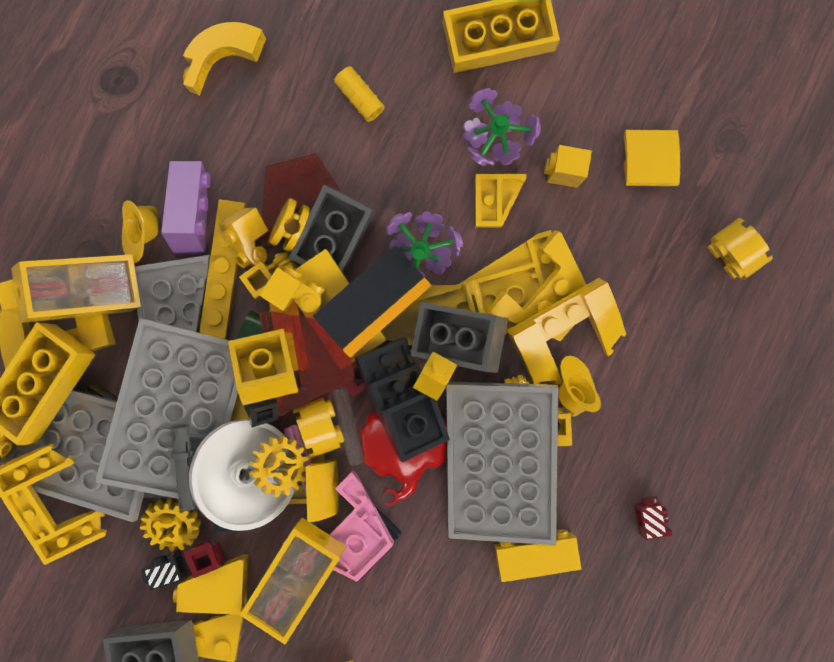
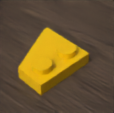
[475,174,526,228]
[192,614,244,662]

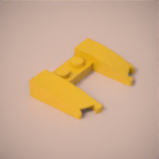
[506,278,626,385]
[0,299,116,370]
[0,444,107,565]

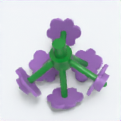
[463,88,541,166]
[387,211,463,277]

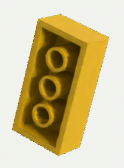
[442,0,560,73]
[0,322,96,445]

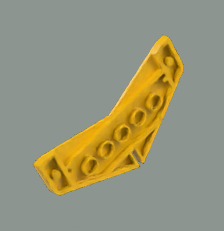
[381,230,557,346]

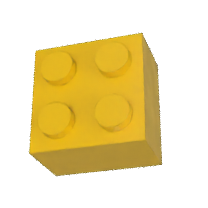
[228,329,298,405]

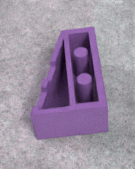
[161,161,211,256]

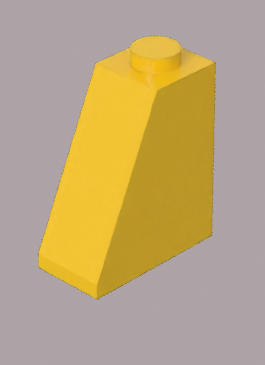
[173,554,249,615]

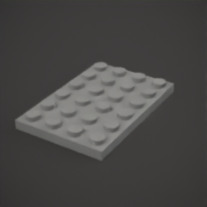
[95,318,238,499]
[447,382,558,545]
[0,389,145,522]

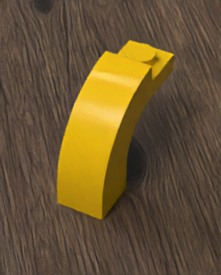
[183,22,266,96]

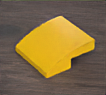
[624,130,680,186]
[306,459,340,522]

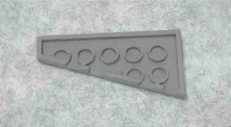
[135,255,210,332]

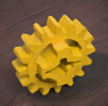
[249,436,309,497]
[140,497,201,552]

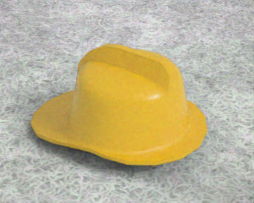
[122,200,158,263]
[558,356,601,417]

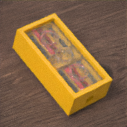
[11,255,141,323]
[240,518,347,644]

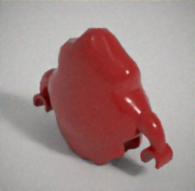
[359,397,447,506]

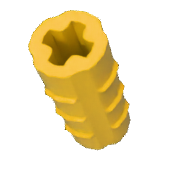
[334,66,385,122]

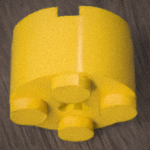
[708,218,773,280]
[293,397,345,458]

